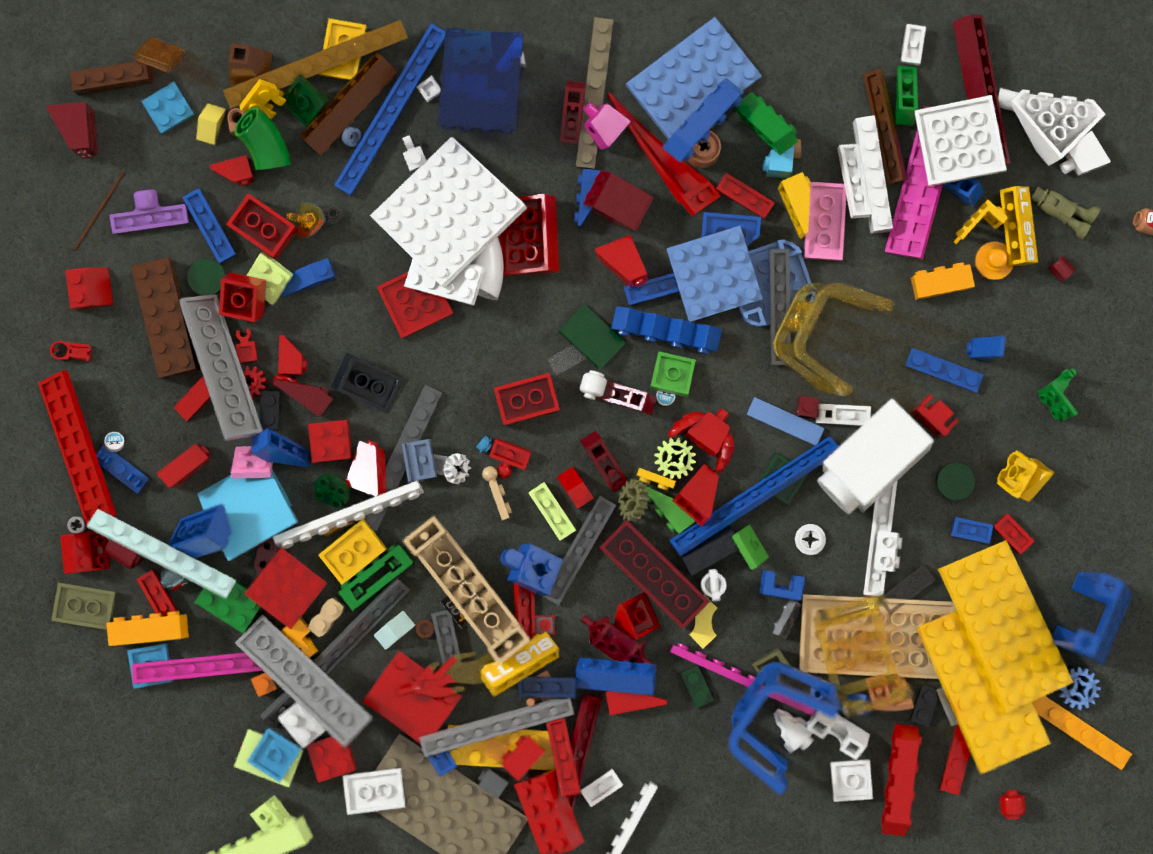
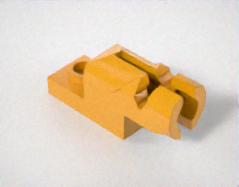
[280,617,318,658]

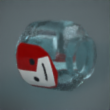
[160,568,189,591]

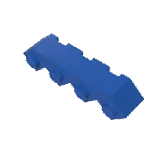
[662,78,744,162]
[611,306,722,354]

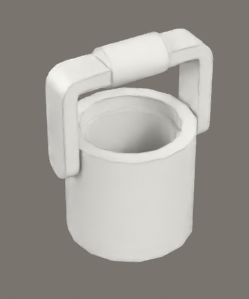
[700,569,726,601]

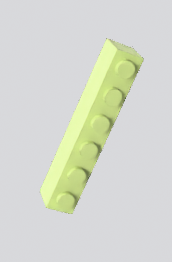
[207,816,313,854]

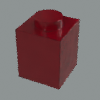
[795,396,819,419]

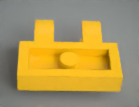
[239,79,286,119]

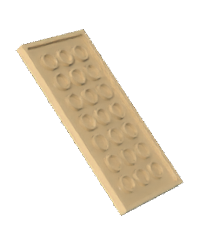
[799,594,957,679]

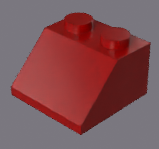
[65,268,113,311]

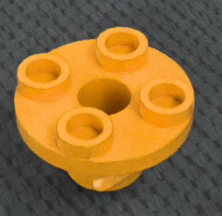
[975,242,1013,280]

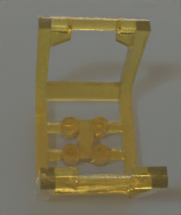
[774,283,894,396]
[814,593,914,716]

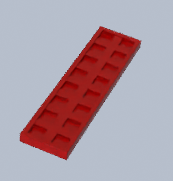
[38,370,117,527]

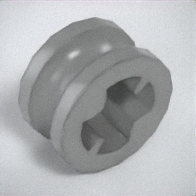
[67,516,86,533]

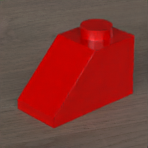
[210,155,255,187]
[278,335,308,376]
[557,466,594,509]

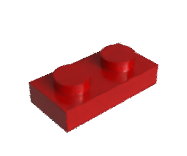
[993,513,1034,555]

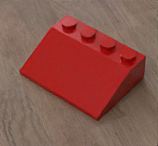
[498,194,559,276]
[363,651,462,744]

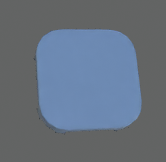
[739,240,816,327]

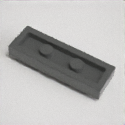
[431,610,463,669]

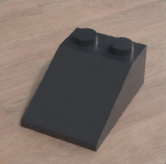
[331,353,403,413]

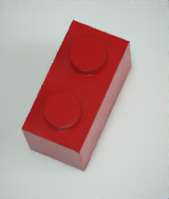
[501,734,545,781]

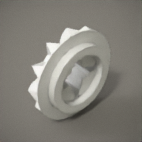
[444,453,471,484]
[795,524,826,555]

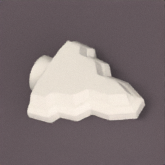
[773,709,814,754]

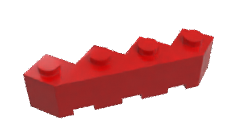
[881,724,922,836]

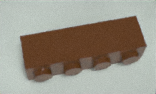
[70,60,153,96]

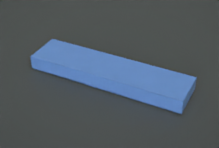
[746,397,824,446]

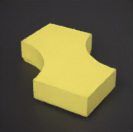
[689,595,717,649]

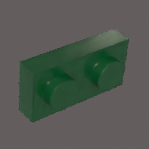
[680,665,714,709]

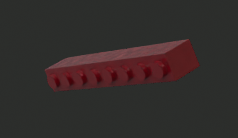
[953,14,1010,165]

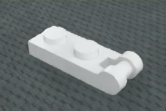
[816,404,871,426]

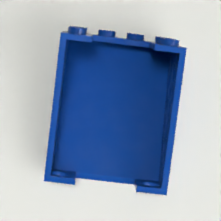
[1052,572,1133,666]

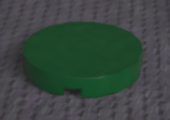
[187,258,226,296]
[936,462,975,501]

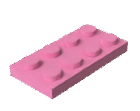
[804,182,846,261]

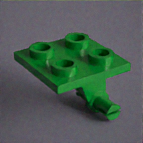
[1037,369,1078,422]

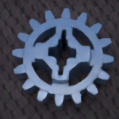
[1058,667,1101,710]

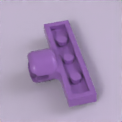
[109,189,189,234]

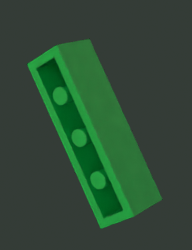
[734,92,798,156]

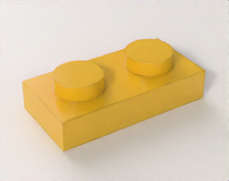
[636,468,676,491]

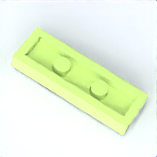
[528,482,576,541]

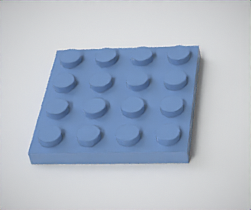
[666,226,762,322]

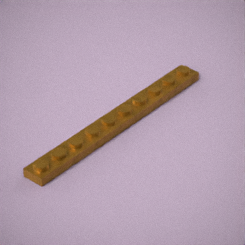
[223,20,408,109]

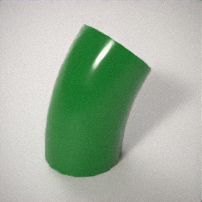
[234,106,291,170]

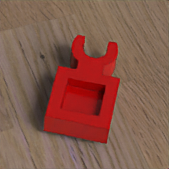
[235,329,258,364]

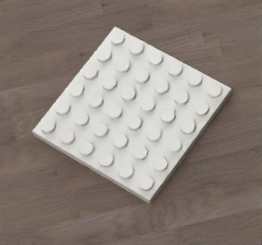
[370,137,527,289]

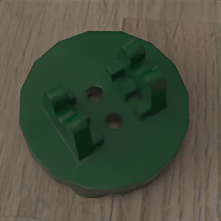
[314,473,351,509]

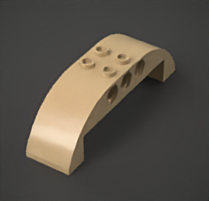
[403,516,530,665]

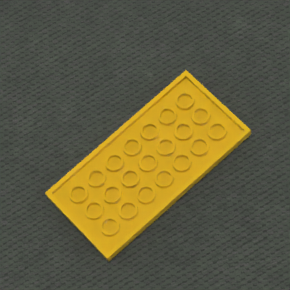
[938,540,1073,713]
[916,611,1051,773]

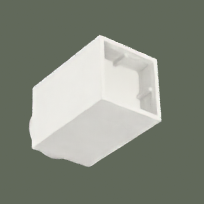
[817,399,934,514]

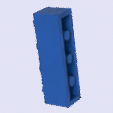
[576,658,656,695]

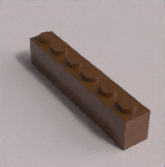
[299,52,397,156]

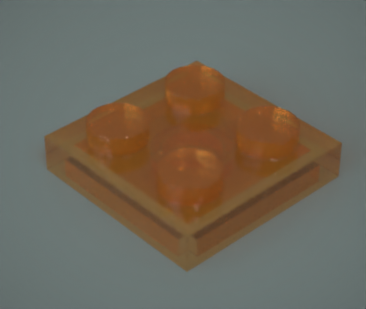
[133,37,185,73]

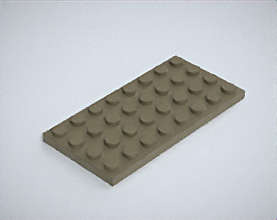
[375,733,528,854]

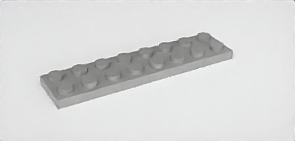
[179,294,263,441]
[235,615,372,747]

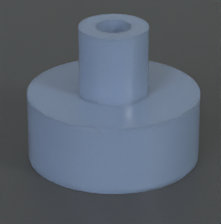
[342,126,361,147]

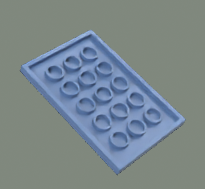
[625,17,762,140]

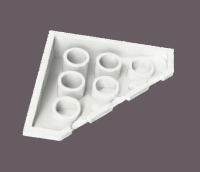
[1010,89,1105,166]

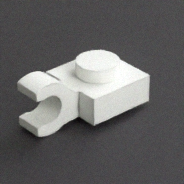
[403,135,427,171]

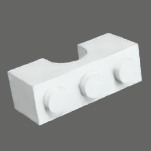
[806,710,870,760]

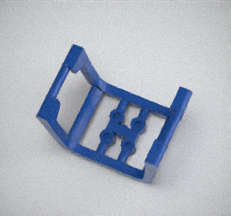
[729,662,838,794]

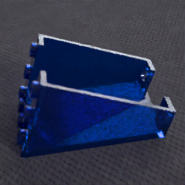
[438,27,524,133]

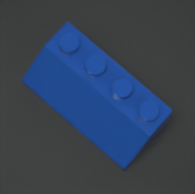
[168,504,232,559]

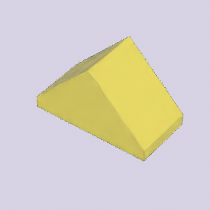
[197,104,226,145]

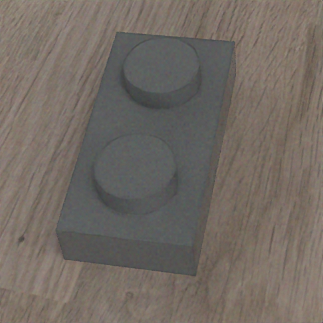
[772,599,802,640]

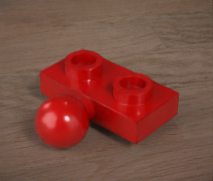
[489,438,532,479]

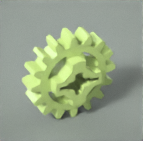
[654,438,696,479]

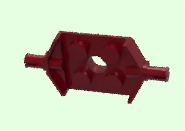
[580,615,655,664]

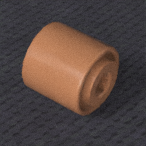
[688,131,721,169]

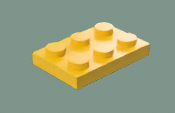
[318,19,367,81]
[319,519,387,585]

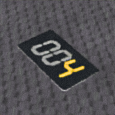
[440,596,469,628]

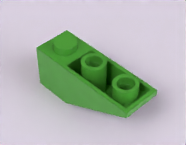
[645,487,695,534]

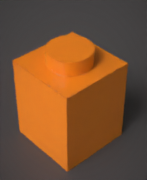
[251,672,279,697]

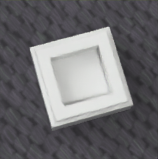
[417,76,443,102]

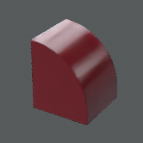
[1048,255,1076,282]

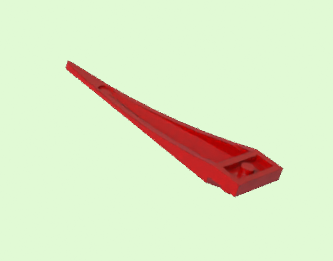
[607,93,721,217]

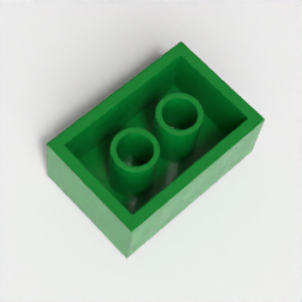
[194,569,262,634]

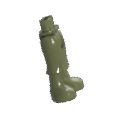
[1030,187,1101,240]

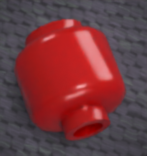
[1000,790,1026,819]

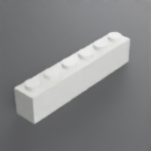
[853,115,893,234]

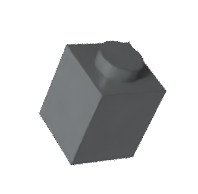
[478,768,509,799]

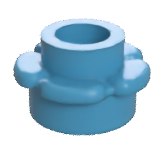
[476,435,493,453]

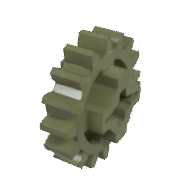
[618,479,649,522]

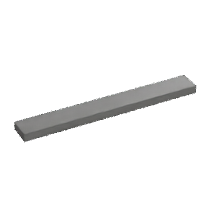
[419,697,574,757]

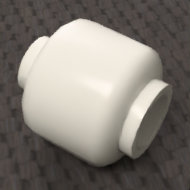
[580,370,607,400]

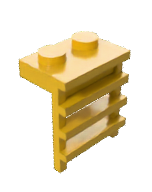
[953,200,1008,244]

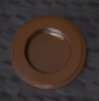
[415,619,435,639]

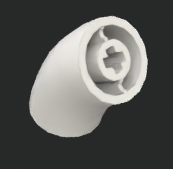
[470,237,504,300]

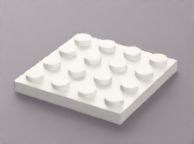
[915,95,1006,186]

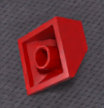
[614,592,660,640]

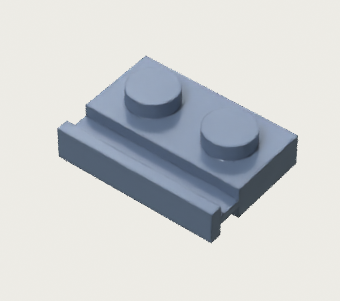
[402,439,437,482]

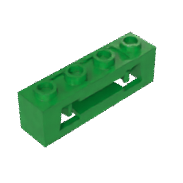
[338,544,415,611]

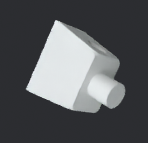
[1060,131,1111,176]

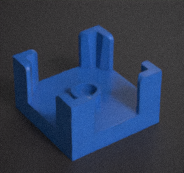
[759,570,805,600]

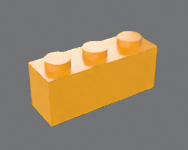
[911,262,975,300]

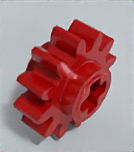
[243,366,267,400]

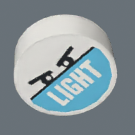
[656,391,675,406]
[104,432,124,452]

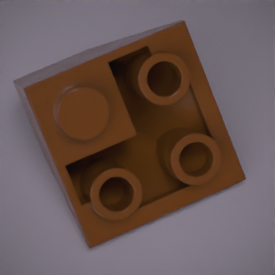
[229,43,273,86]

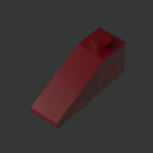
[560,81,586,144]
[271,378,333,417]
[595,381,657,415]
[580,430,628,492]

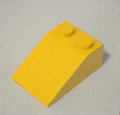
[778,172,811,240]

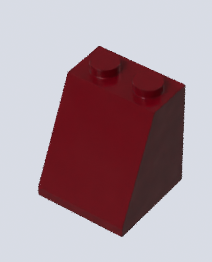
[47,102,98,159]
[583,170,654,231]

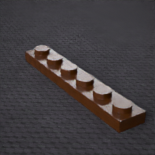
[863,69,907,185]

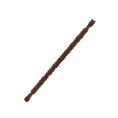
[73,172,125,250]

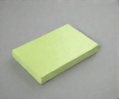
[234,729,303,787]

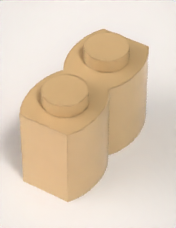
[308,598,346,637]

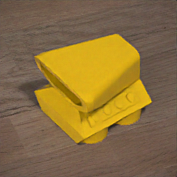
[997,450,1054,502]

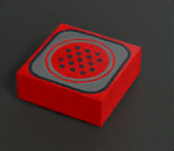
[535,615,555,635]

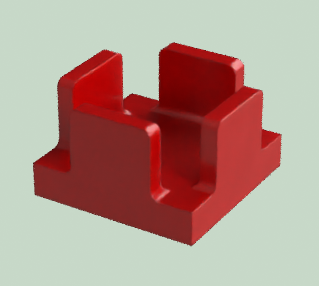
[911,394,959,438]

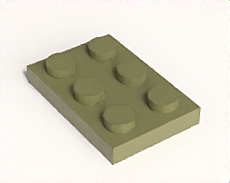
[51,582,117,630]

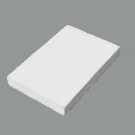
[343,768,406,815]

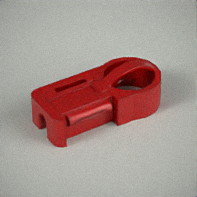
[50,341,92,362]

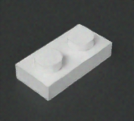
[900,24,926,66]
[581,769,623,807]

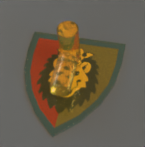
[287,202,326,240]

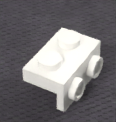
[874,531,902,572]

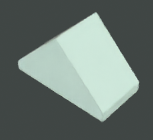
[374,611,415,650]

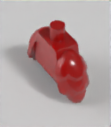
[668,409,734,473]

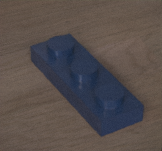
[518,676,577,698]

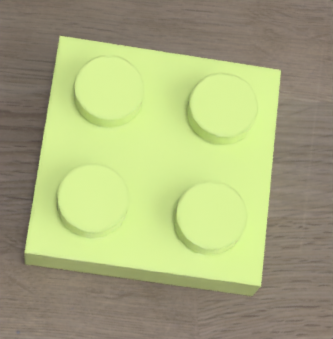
[246,251,294,305]

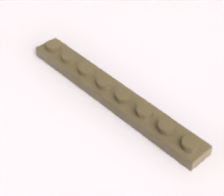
[576,17,613,170]

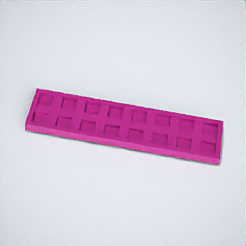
[885,106,943,260]

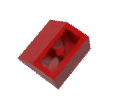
[60,532,110,574]

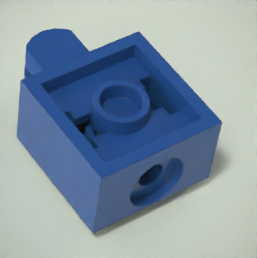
[500,544,563,596]

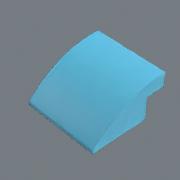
[197,470,299,561]

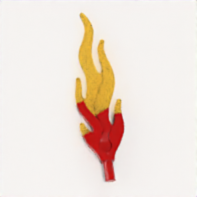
[396,652,496,698]

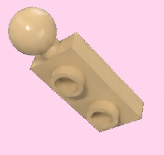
[482,466,512,520]

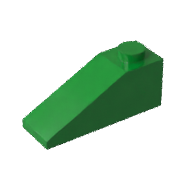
[895,66,918,126]

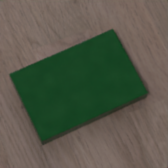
[558,304,626,370]

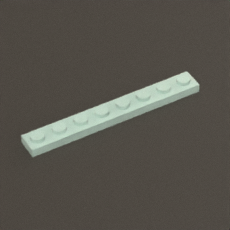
[87,509,236,599]

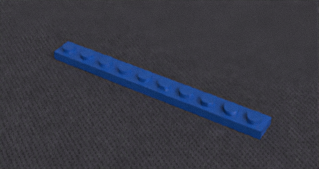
[334,23,448,196]
[669,436,839,556]

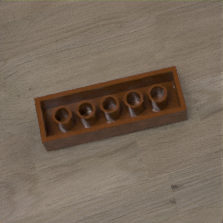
[131,257,200,380]

